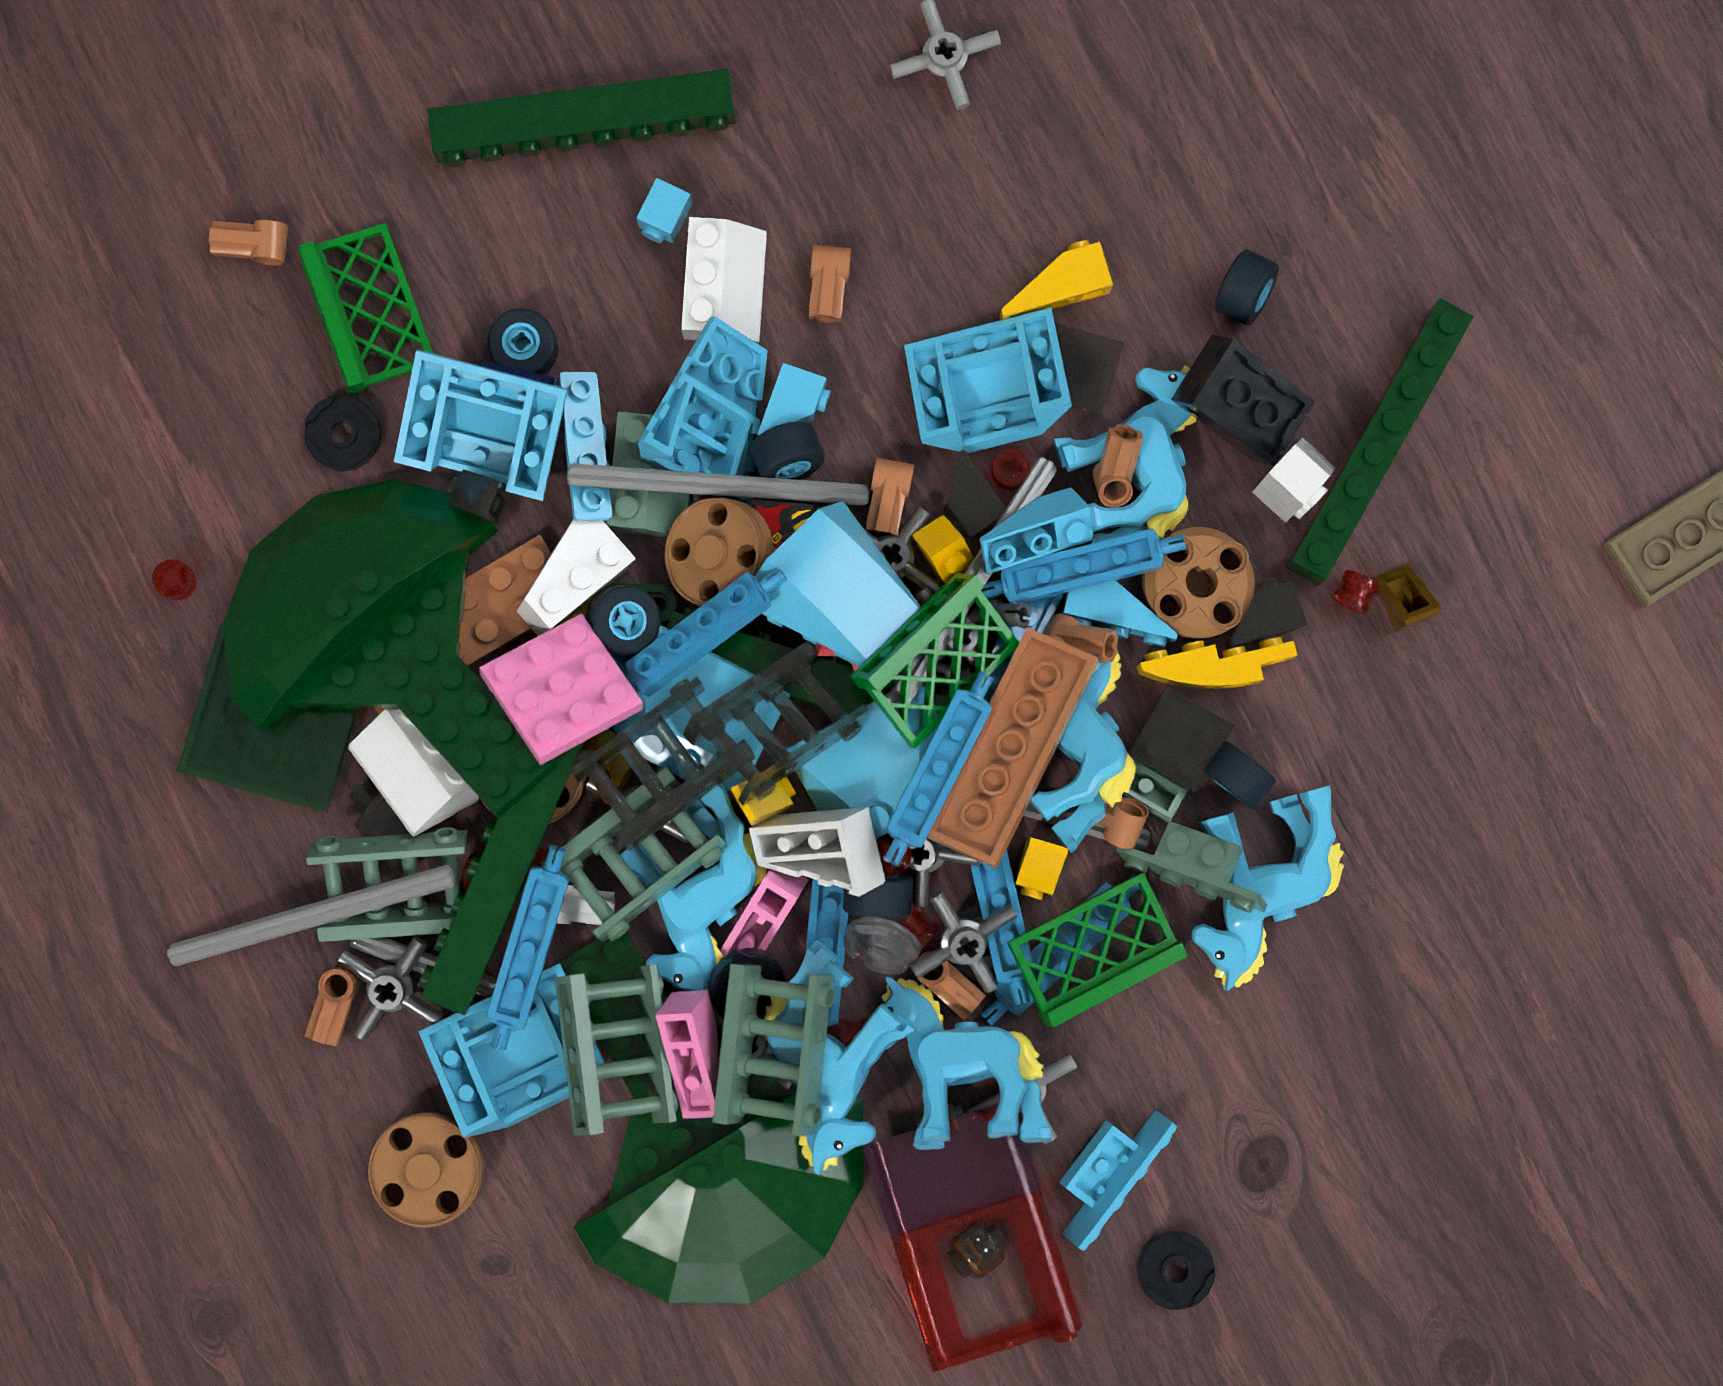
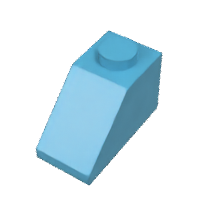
[758,363,831,436]

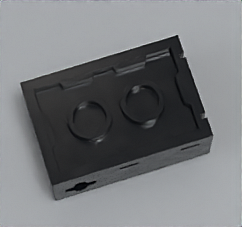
[1171,335,1315,467]

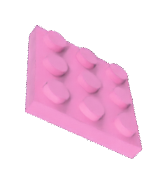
[479,613,643,765]

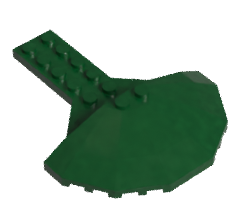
[223,479,558,818]
[556,932,863,1304]

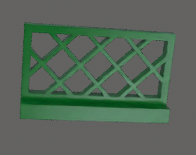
[298,223,433,396]
[850,573,1019,748]
[1006,872,1188,1027]

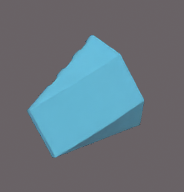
[638,316,768,505]
[755,501,921,667]

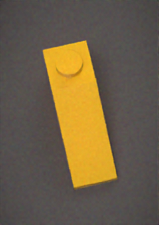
[999,240,1113,320]
[730,770,796,826]

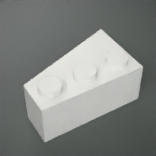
[1252,438,1336,523]
[517,519,636,636]
[749,807,885,897]

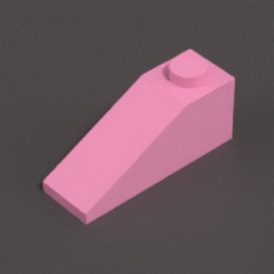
[720,869,809,958]
[655,990,719,1119]

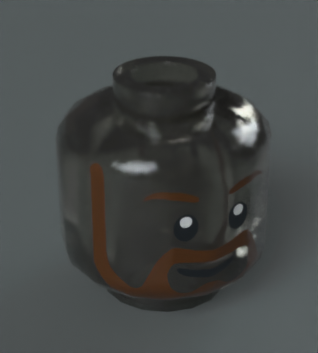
[946,1221,1006,1280]

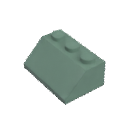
[606,412,690,538]

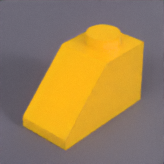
[1014,838,1069,900]

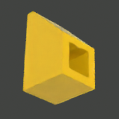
[912,514,987,587]

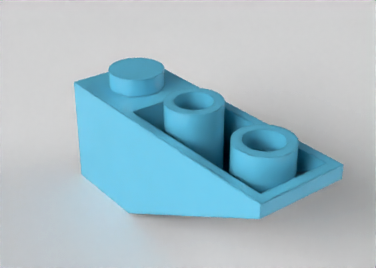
[980,487,1094,574]
[1062,580,1178,647]

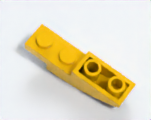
[1137,637,1298,689]

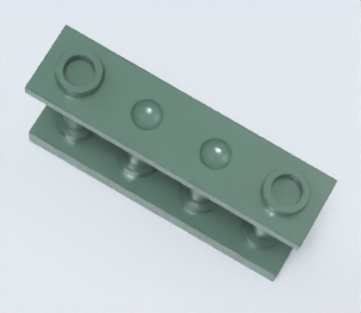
[541,767,727,942]
[306,828,468,942]
[555,964,678,1136]
[713,964,835,1136]

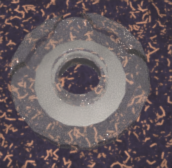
[843,917,921,974]

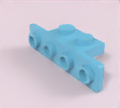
[558,372,612,521]
[1059,1111,1177,1251]

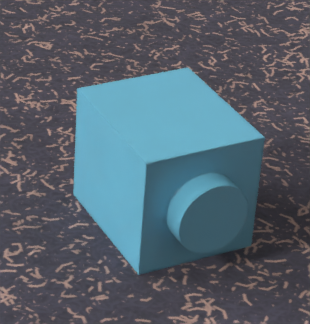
[636,178,693,244]

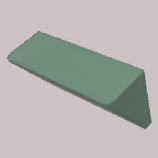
[1122,757,1187,823]

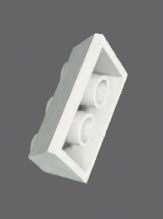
[681,217,767,344]
[348,709,479,837]

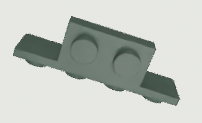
[1116,821,1267,913]

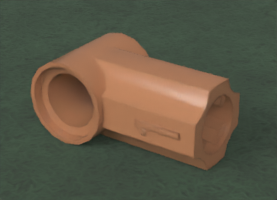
[209,220,288,266]
[809,244,852,323]
[1093,424,1143,508]
[866,457,914,536]
[1043,614,1118,663]
[1077,797,1149,849]
[915,951,986,1020]
[305,967,361,1046]

